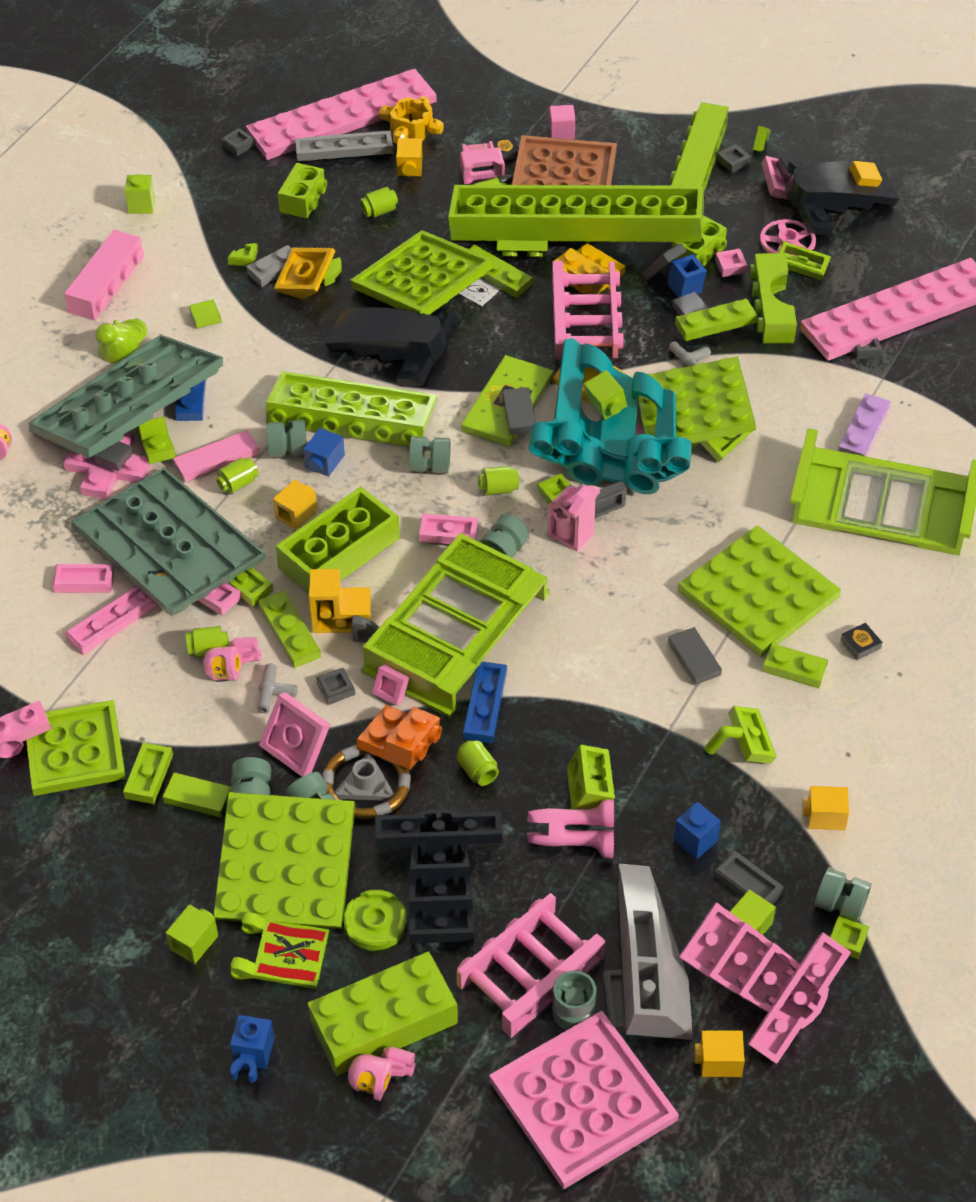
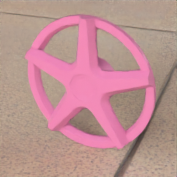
[759,219,816,257]

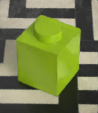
[125,174,155,214]
[584,370,628,420]
[730,889,776,935]
[166,904,218,964]

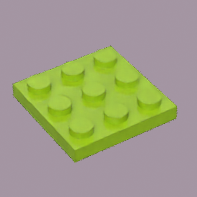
[26,700,126,796]

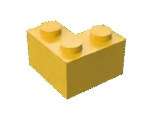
[309,569,372,633]

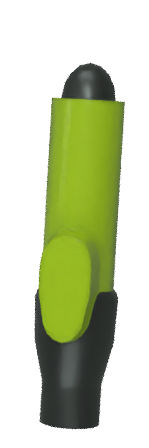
[473,173,514,185]

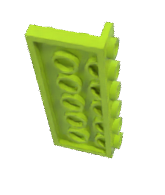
[266,371,437,447]

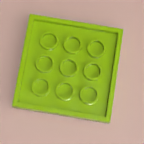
[350,230,494,315]
[638,356,756,443]
[678,525,841,657]
[214,792,355,929]

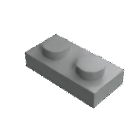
[246,245,292,287]

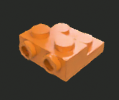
[356,705,442,770]

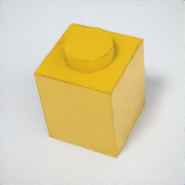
[396,138,423,176]
[273,479,318,530]
[802,786,849,830]
[694,1031,745,1077]

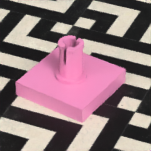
[259,693,331,777]

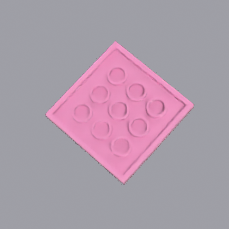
[489,1011,679,1190]

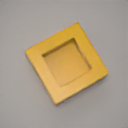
[849,161,882,187]

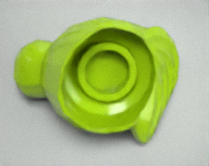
[95,318,147,363]

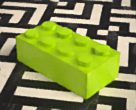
[275,486,400,593]
[307,951,458,1076]

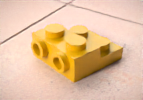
[554,243,625,294]

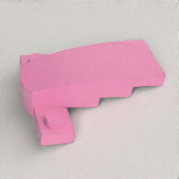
[679,903,851,1064]

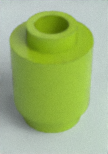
[360,187,398,218]
[216,457,259,494]
[478,466,519,496]
[186,626,229,658]
[456,741,499,786]

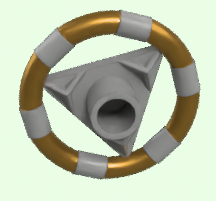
[322,745,411,820]

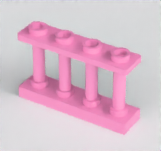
[552,261,623,360]
[457,893,606,1038]

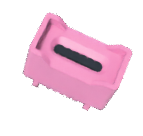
[460,141,505,184]

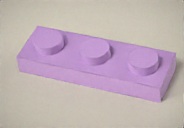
[838,393,891,456]

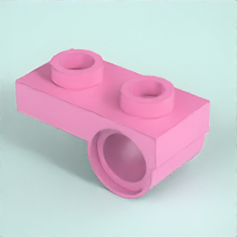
[0,700,52,758]

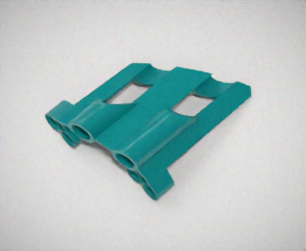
[529,338,692,494]

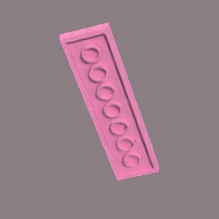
[246,69,437,160]
[799,258,976,361]

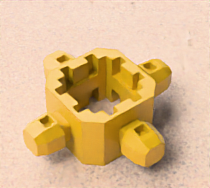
[379,96,444,143]

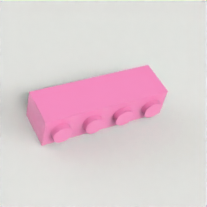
[64,230,144,321]

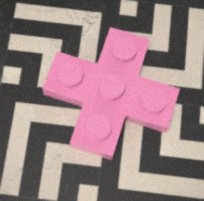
[63,432,151,499]

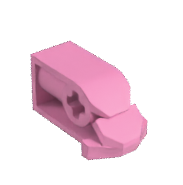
[548,484,600,551]

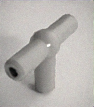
[669,342,711,367]
[258,663,297,713]

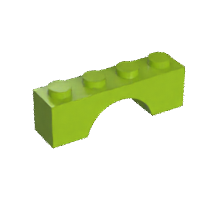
[749,253,797,344]

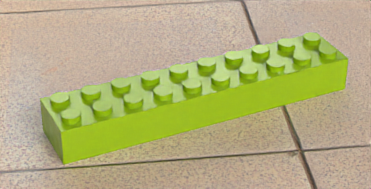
[448,185,704,243]

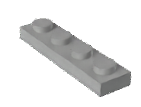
[295,131,393,161]

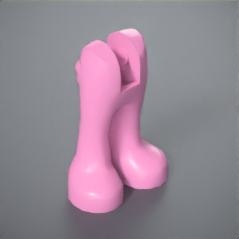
[527,799,614,859]

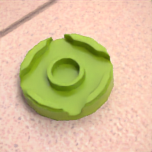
[344,890,407,951]

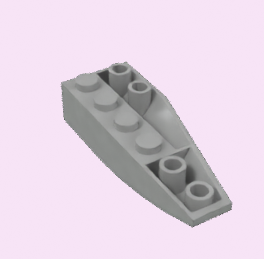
[617,864,693,1040]

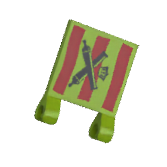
[231,912,329,989]

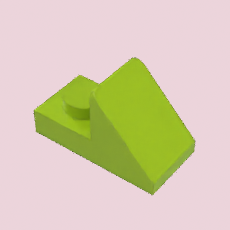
[137,416,176,464]

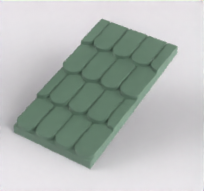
[28,334,223,458]
[72,467,266,616]

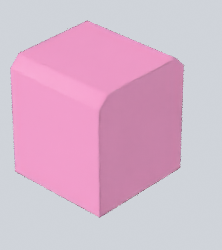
[549,105,575,140]

